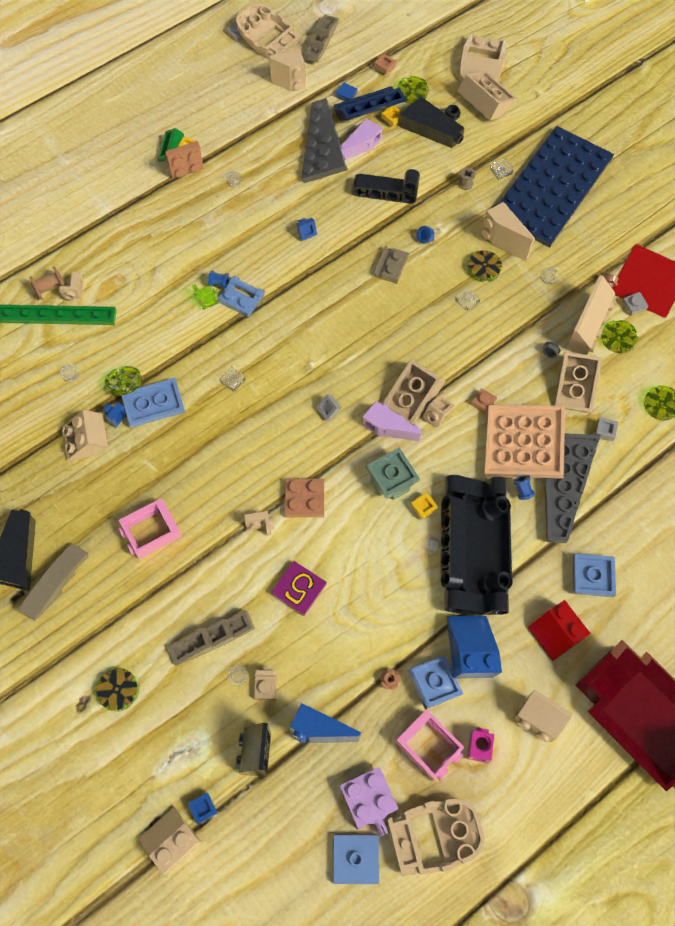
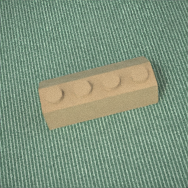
[566,275,615,355]

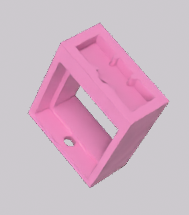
[119,498,182,559]
[395,709,464,781]

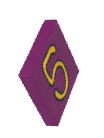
[271,561,327,616]

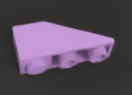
[341,118,382,160]
[362,401,422,441]

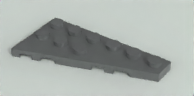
[301,98,348,183]
[544,433,601,543]

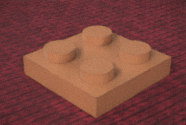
[165,141,204,179]
[285,479,324,518]

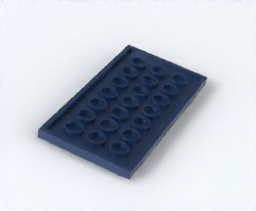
[498,126,614,248]

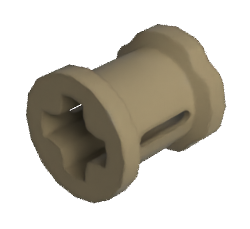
[458,167,475,190]

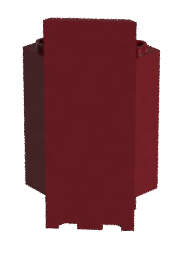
[575,640,675,792]

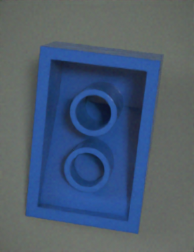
[447,616,502,679]
[290,703,361,744]

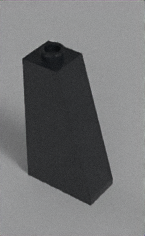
[398,96,465,148]
[0,509,36,591]

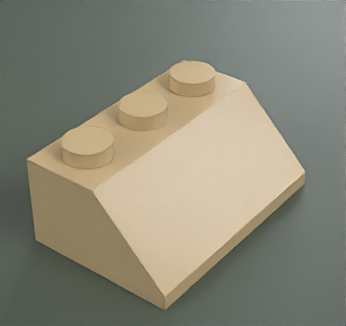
[458,70,518,120]

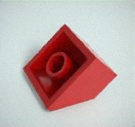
[528,600,591,661]

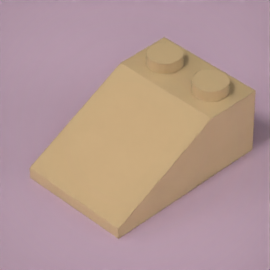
[481,202,535,261]
[555,351,603,413]
[383,359,446,424]

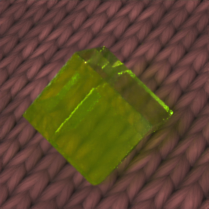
[192,284,219,310]

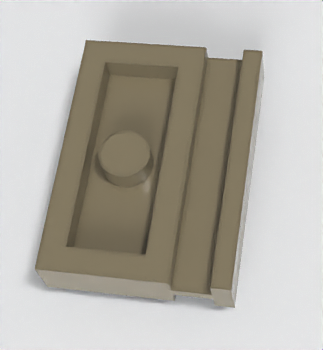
[373,245,409,284]

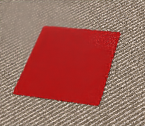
[612,244,675,318]

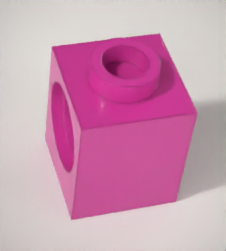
[467,728,495,763]

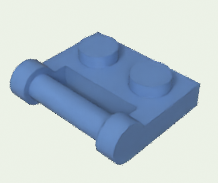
[218,276,265,318]

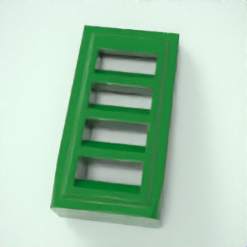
[157,128,184,162]

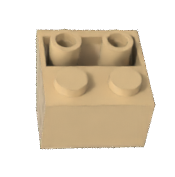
[62,410,108,461]

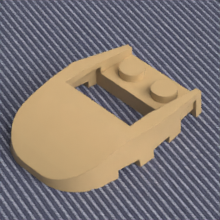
[236,3,302,58]
[458,33,506,83]
[387,799,484,876]

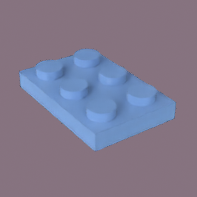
[121,378,185,428]

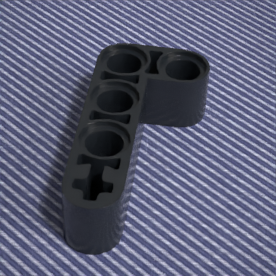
[352,169,420,204]

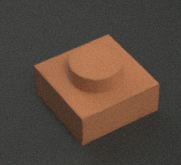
[374,54,396,74]
[471,388,497,414]

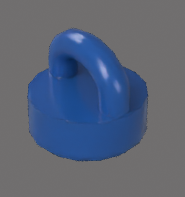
[417,226,434,244]

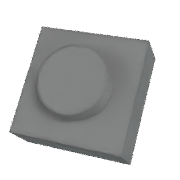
[226,22,243,41]
[622,292,648,316]
[316,394,342,421]
[595,417,618,441]

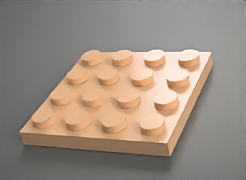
[485,405,565,478]

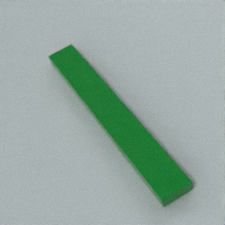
[0,304,117,325]

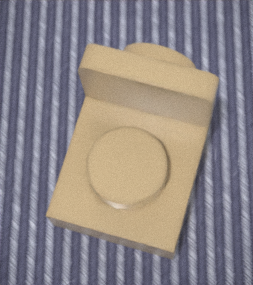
[59,271,84,300]
[423,395,455,427]
[244,511,274,536]
[254,667,277,700]

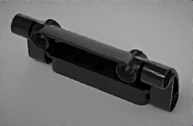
[440,475,513,615]

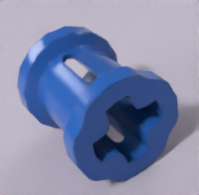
[208,270,229,289]
[513,475,535,500]

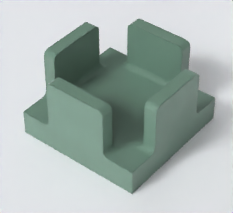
[366,447,420,500]

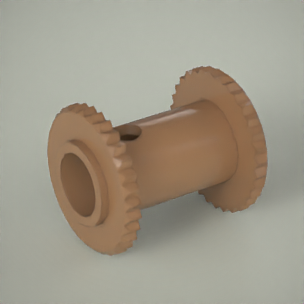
[30,266,65,300]

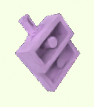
[340,767,398,837]

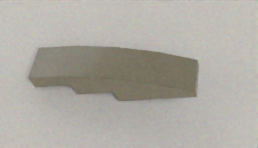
[303,15,339,63]
[18,543,88,621]
[168,610,255,666]

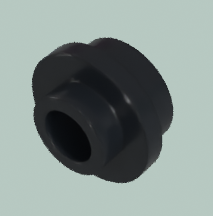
[445,105,461,120]

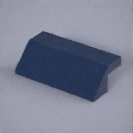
[334,86,406,121]

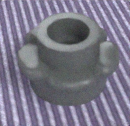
[543,341,561,358]

